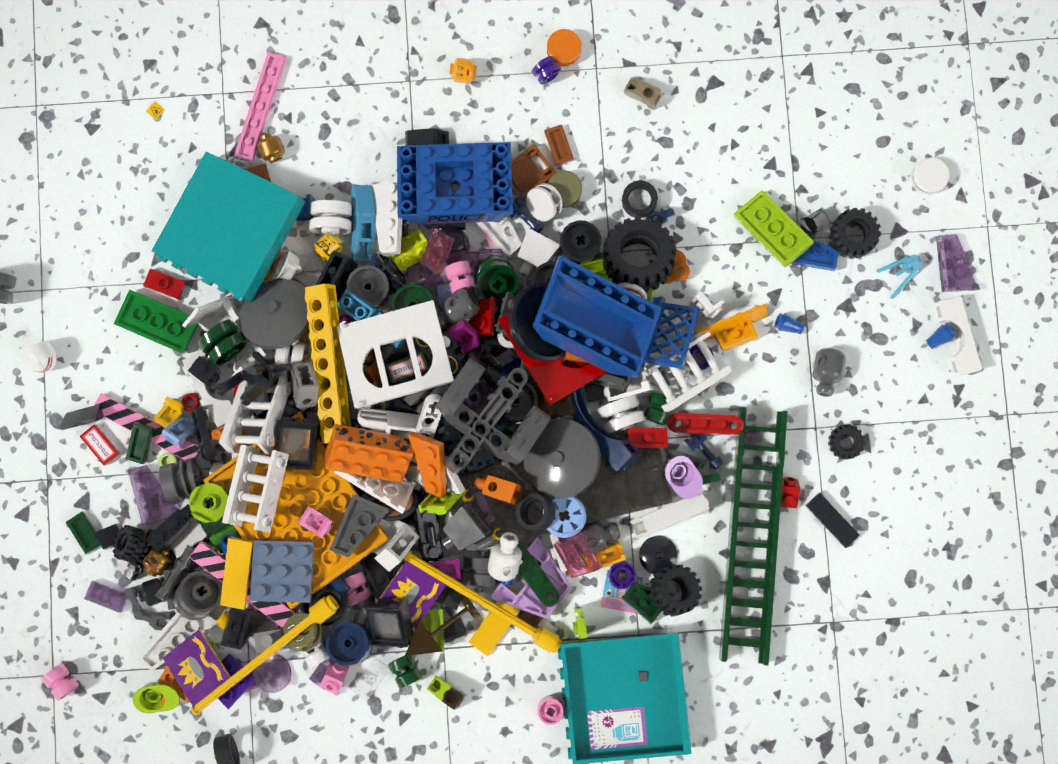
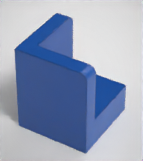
[296,194,315,221]

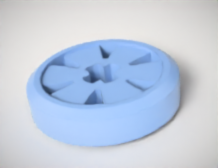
[543,497,586,538]

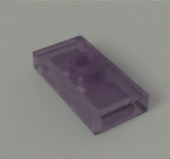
[84,581,127,613]

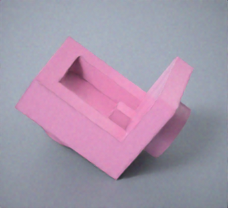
[298,506,332,538]
[320,659,350,694]

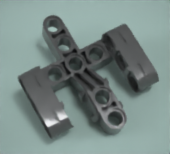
[436,358,551,473]

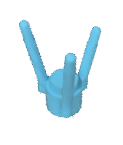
[876,254,923,299]

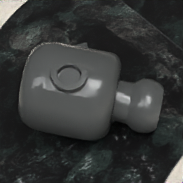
[437,288,480,330]
[812,348,846,397]
[572,521,621,556]

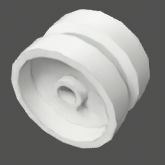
[309,200,352,236]
[275,342,309,385]
[597,395,646,434]

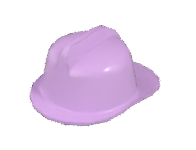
[665,456,703,499]

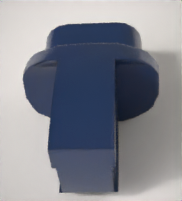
[647,208,675,225]

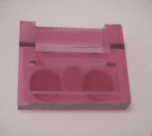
[419,227,455,274]
[553,532,602,578]

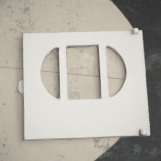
[337,300,454,408]

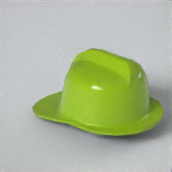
[132,682,180,714]

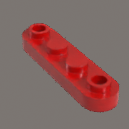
[667,413,744,435]

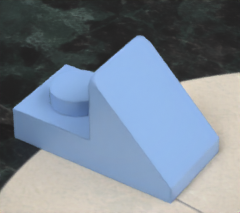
[162,415,195,449]

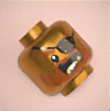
[257,133,285,163]
[143,548,172,577]

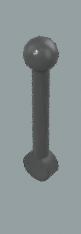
[501,460,532,490]

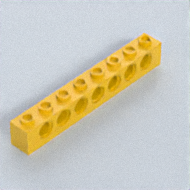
[305,284,351,444]

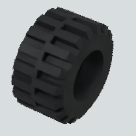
[829,207,881,259]
[648,564,702,617]

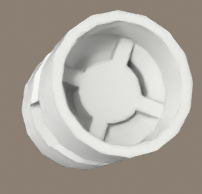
[301,637,330,669]

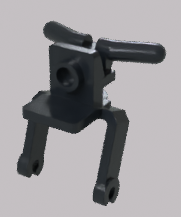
[215,351,292,406]

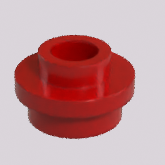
[181,393,201,412]

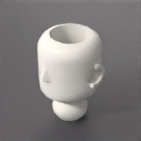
[488,532,523,581]

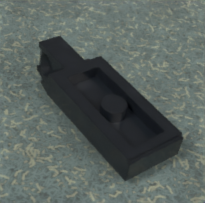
[146,504,193,553]

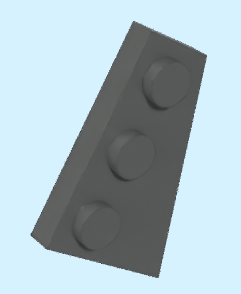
[330,494,390,558]

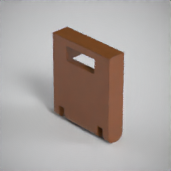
[511,144,557,201]

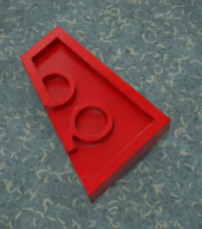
[441,297,497,337]

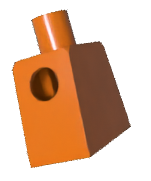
[474,475,523,506]

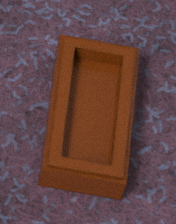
[544,124,574,166]

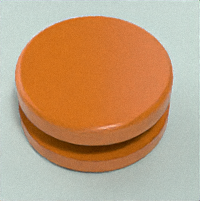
[547,29,582,67]

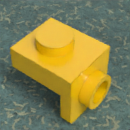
[154,396,184,428]

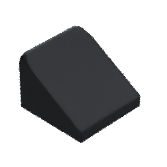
[95,524,120,550]

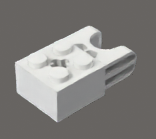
[357,408,426,438]

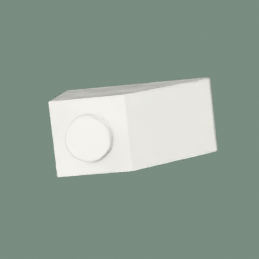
[374,524,419,571]

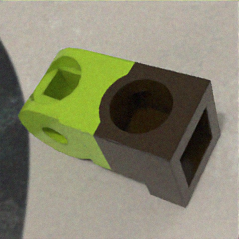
[427,675,467,710]

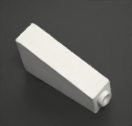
[629,491,710,539]

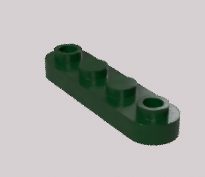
[517,540,559,607]

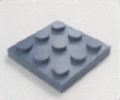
[250,541,314,603]

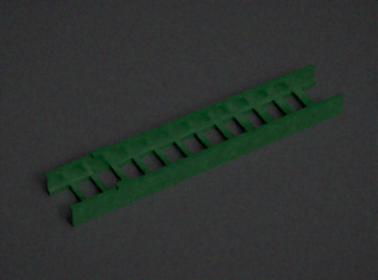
[719,407,788,666]

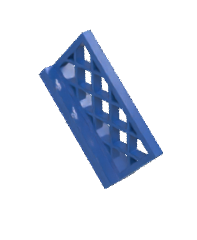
[642,297,700,369]

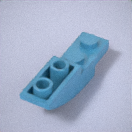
[350,184,376,262]
[337,289,406,349]

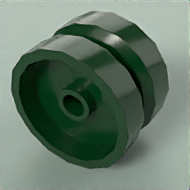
[474,255,519,304]
[391,284,434,311]
[197,319,248,367]

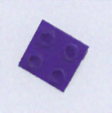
[218,653,256,710]

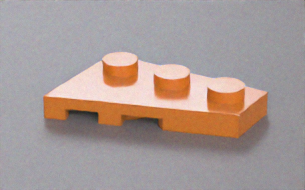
[408,431,446,498]

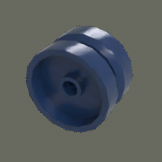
[326,621,374,665]

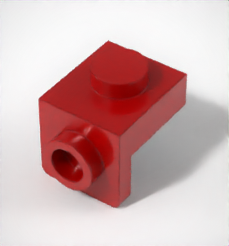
[781,477,801,509]

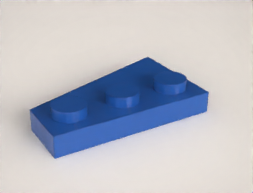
[791,240,839,272]

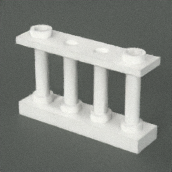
[641,332,733,413]
[219,376,291,454]
[222,445,289,533]

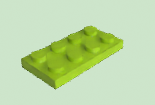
[734,190,814,268]

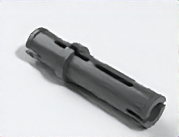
[154,545,195,602]

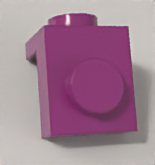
[448,319,479,354]

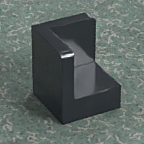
[444,617,467,644]

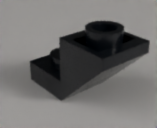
[405,128,449,146]

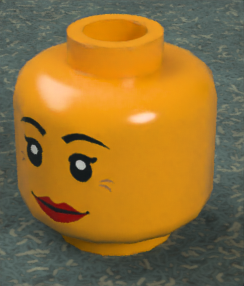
[449,58,477,84]

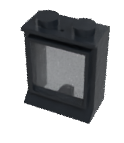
[275,417,320,472]
[362,594,414,648]

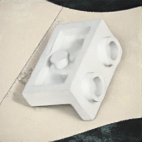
[690,291,725,321]

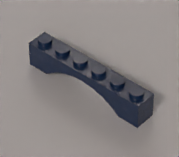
[571,387,640,471]

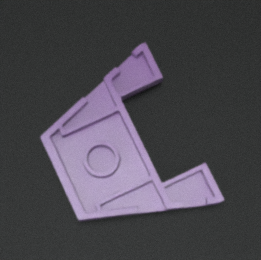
[490,537,571,619]

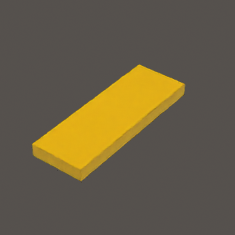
[220,537,254,610]
[468,586,521,657]

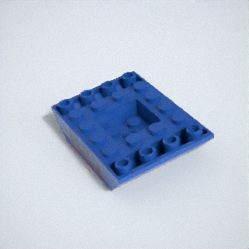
[397,142,513,224]

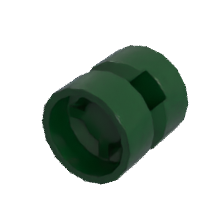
[644,392,672,426]
[388,655,422,689]

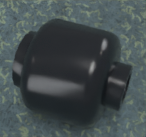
[138,578,164,606]

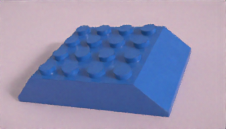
[533,255,662,378]

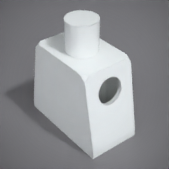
[518,228,560,277]

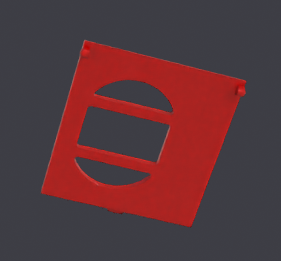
[498,313,607,405]

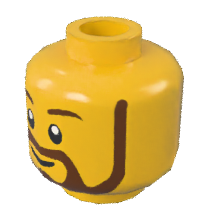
[314,234,342,262]

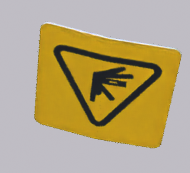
[146,101,165,120]

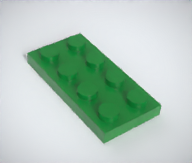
[113,289,198,354]

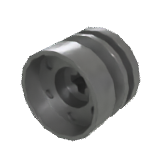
[159,458,204,505]

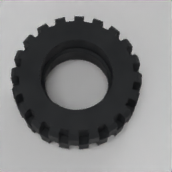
[602,217,677,293]

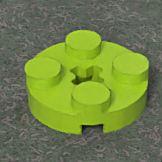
[189,483,229,523]

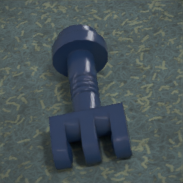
[509,197,544,233]
[371,256,403,293]
[684,434,723,470]

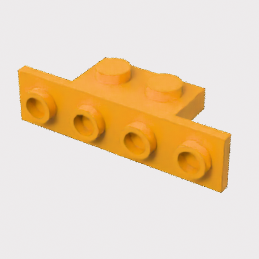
[695,303,768,352]

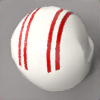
[19,340,57,373]

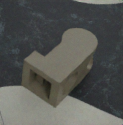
[623,77,661,110]

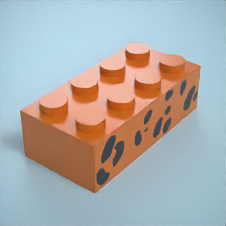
[325,424,413,483]

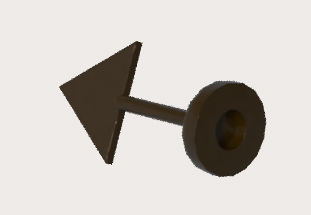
[405,595,481,656]

